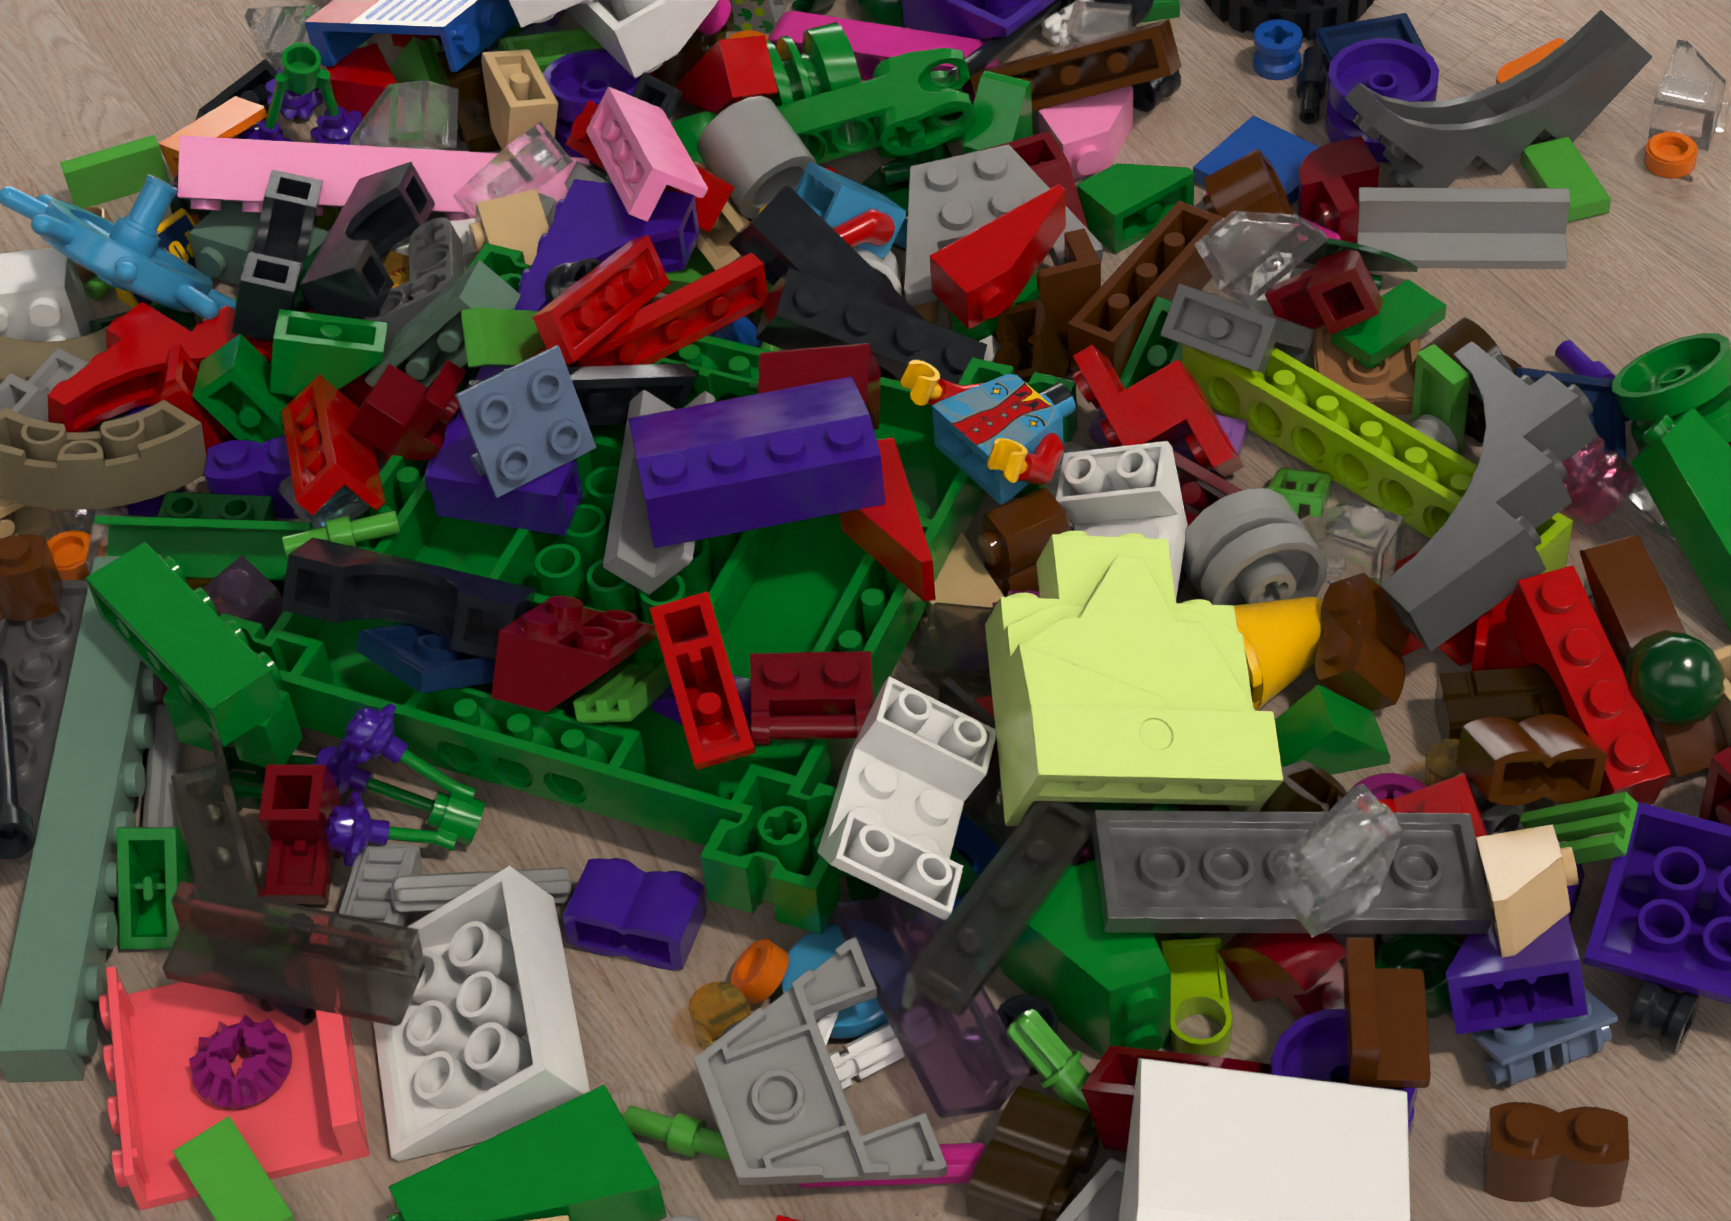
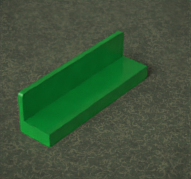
[94,516,326,581]

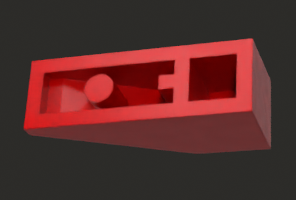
[674,35,778,113]
[929,184,1066,329]
[837,437,936,602]
[650,591,756,770]

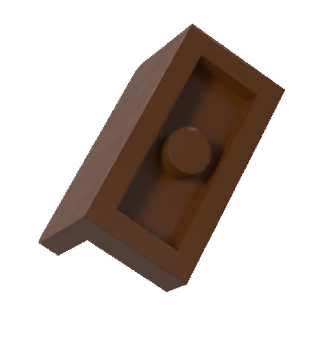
[1036,228,1101,346]
[1343,937,1431,1088]

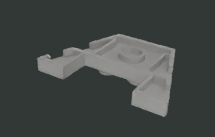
[904,144,1103,306]
[694,937,947,1186]

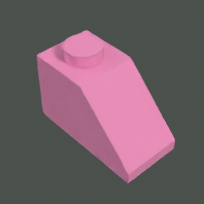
[1039,86,1133,180]

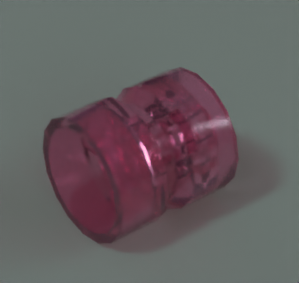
[1562,433,1638,525]

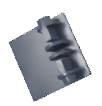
[455,345,597,498]
[1446,987,1618,1087]

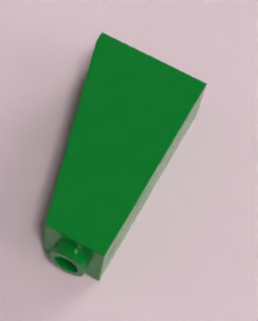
[1630,407,1731,632]
[386,1084,667,1221]

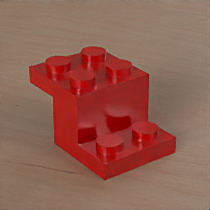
[1072,345,1244,477]

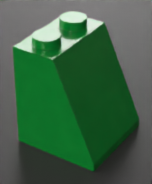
[994,860,1171,1057]

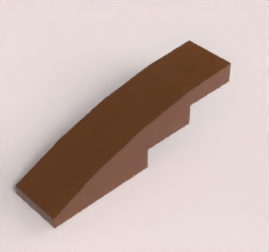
[1579,534,1728,778]

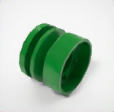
[766,22,861,107]

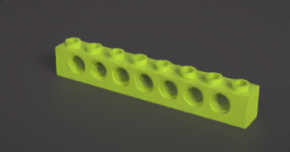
[1182,344,1573,574]

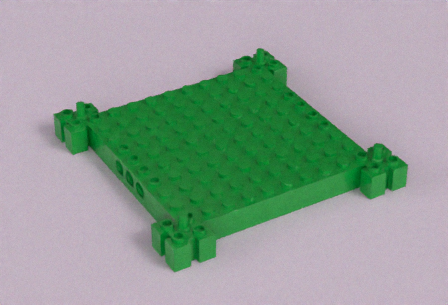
[163,243,1077,935]

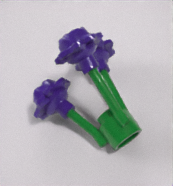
[238,42,370,146]
[312,703,485,867]

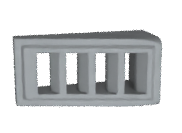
[332,843,423,949]

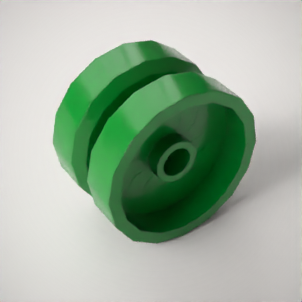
[1612,333,1731,452]

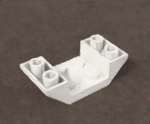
[1056,441,1188,598]
[818,677,996,921]

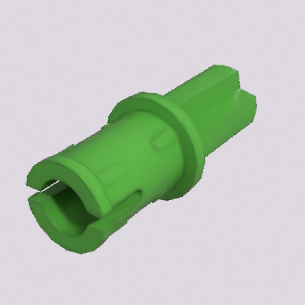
[1006,1009,1095,1127]

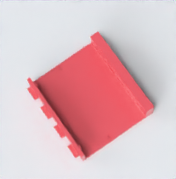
[99,917,370,1210]

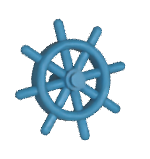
[0,174,237,320]

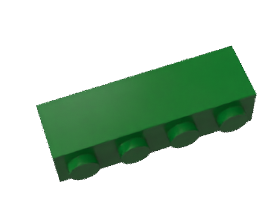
[85,542,284,747]

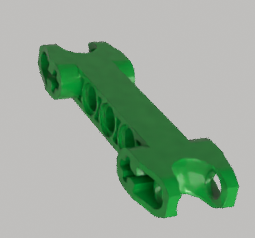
[671,48,977,165]

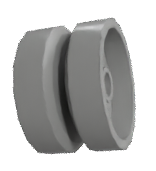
[1181,488,1327,605]

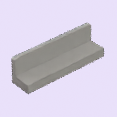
[1357,187,1570,269]
[603,390,715,595]

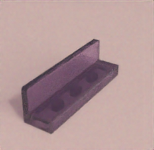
[832,890,1030,1118]

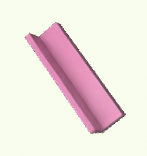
[586,87,708,222]

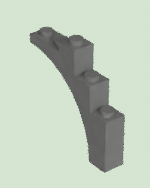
[1344,10,1653,188]
[1380,341,1598,652]

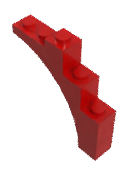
[47,302,372,432]

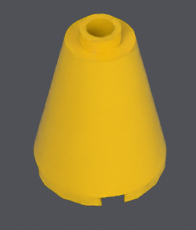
[1233,596,1325,711]

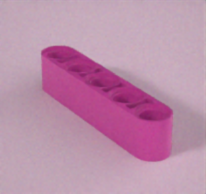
[767,11,999,103]

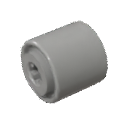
[697,96,816,219]

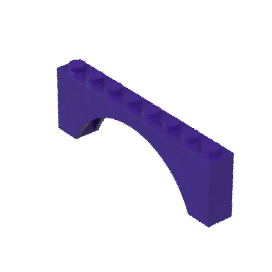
[425,179,700,536]

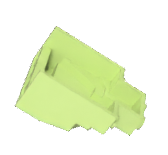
[985,531,1283,826]

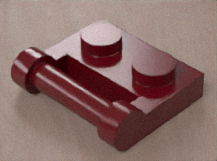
[750,651,873,747]

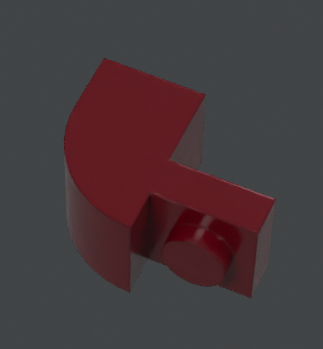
[1297,136,1380,244]
[1265,250,1383,335]
[347,360,467,460]
[259,765,341,905]
[1218,933,1345,1021]

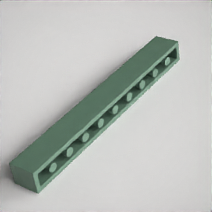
[0,555,163,1083]

